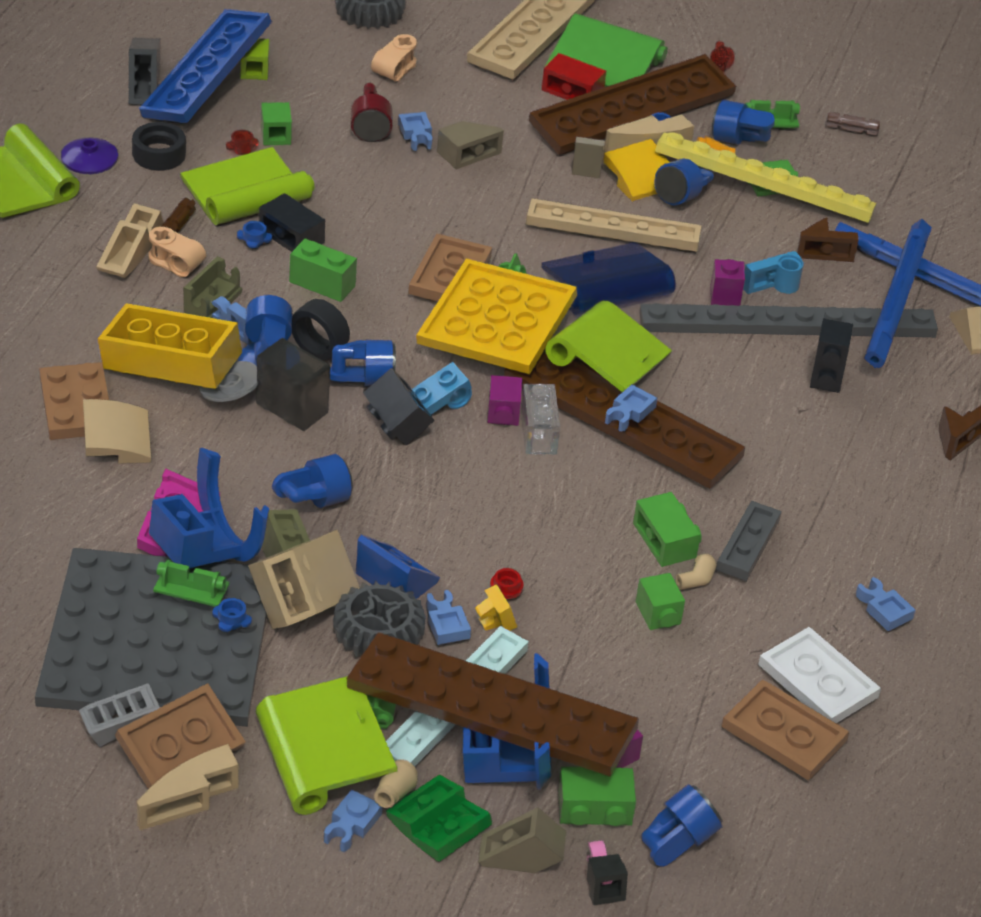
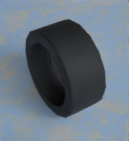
[132,122,186,171]
[292,299,350,360]

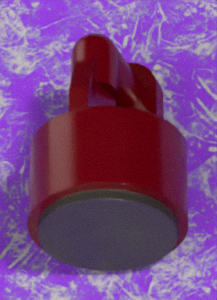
[351,82,393,141]

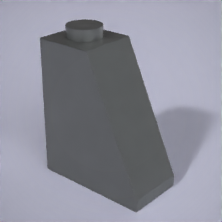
[128,37,161,104]

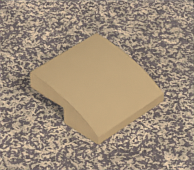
[83,399,151,464]

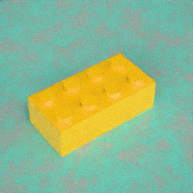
[97,303,242,389]

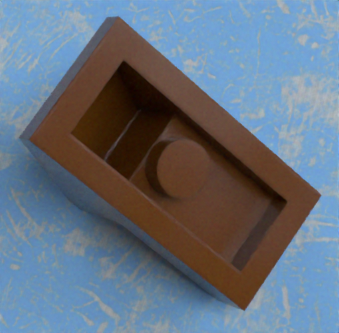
[797,218,859,262]
[939,405,981,461]

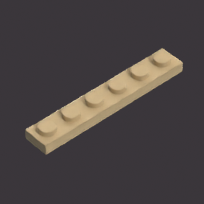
[526,198,702,252]

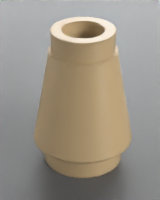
[374,759,418,808]

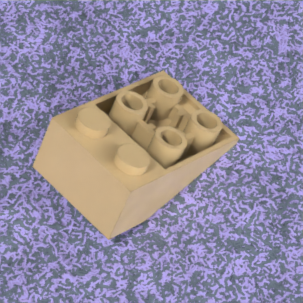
[248,529,360,629]

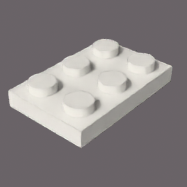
[758,627,881,723]

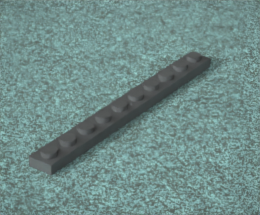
[639,303,938,338]

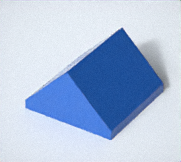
[356,534,440,599]

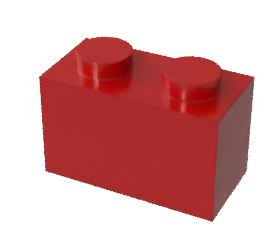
[542,53,607,100]

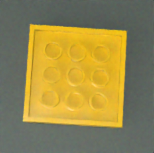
[416,258,577,374]

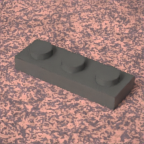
[716,501,782,581]

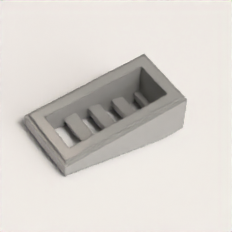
[79,683,161,747]

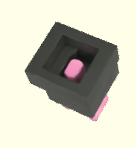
[587,840,628,905]

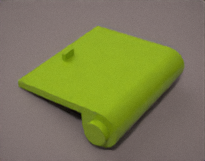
[0,123,80,218]
[180,147,315,225]
[546,301,672,392]
[256,676,397,815]

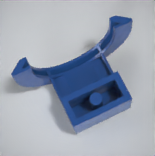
[149,448,269,569]
[463,653,551,790]

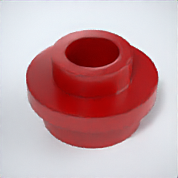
[490,568,524,599]

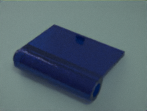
[541,242,676,315]

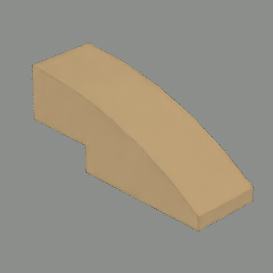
[605,114,694,152]
[96,204,164,278]
[137,744,239,830]

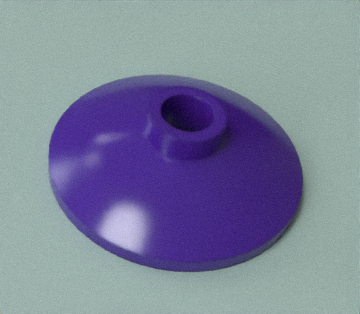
[61,138,118,174]

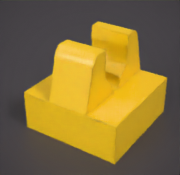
[475,584,517,631]

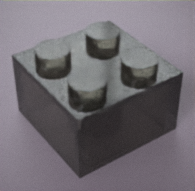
[256,338,331,431]

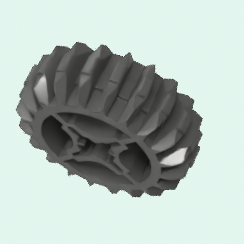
[335,0,406,29]
[333,581,426,658]

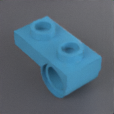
[743,251,804,294]
[412,362,472,415]

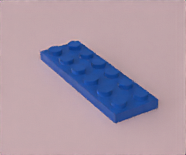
[139,9,272,123]

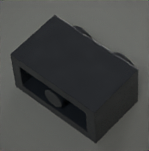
[259,193,326,252]
[810,318,853,393]
[363,368,435,445]

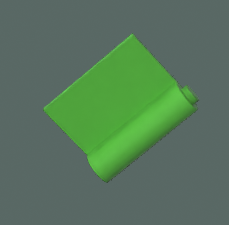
[545,13,668,87]

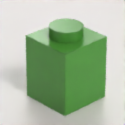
[261,102,292,145]
[636,573,685,630]

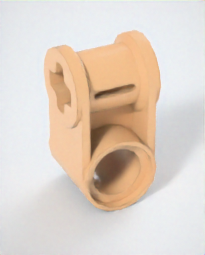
[371,34,417,82]
[148,227,206,277]

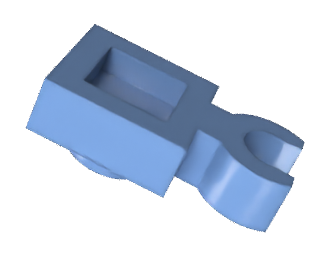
[398,112,432,151]
[212,296,252,345]
[605,384,657,432]
[856,577,915,631]
[426,590,471,645]
[324,789,383,852]

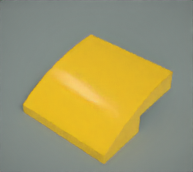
[603,139,669,201]

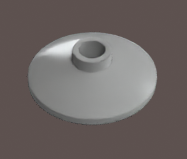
[199,361,261,402]

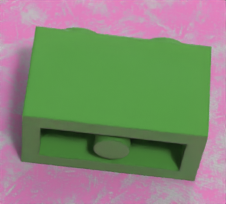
[289,239,357,302]
[633,491,702,567]
[558,767,636,826]

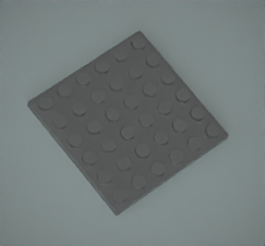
[35,548,267,727]

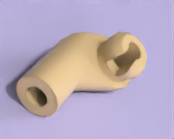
[676,554,716,590]

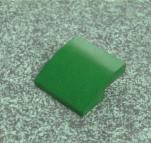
[386,774,492,862]

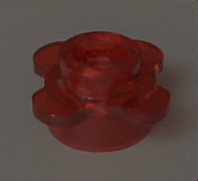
[710,41,735,73]
[226,130,259,155]

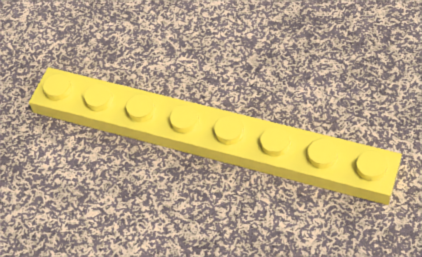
[655,132,876,223]

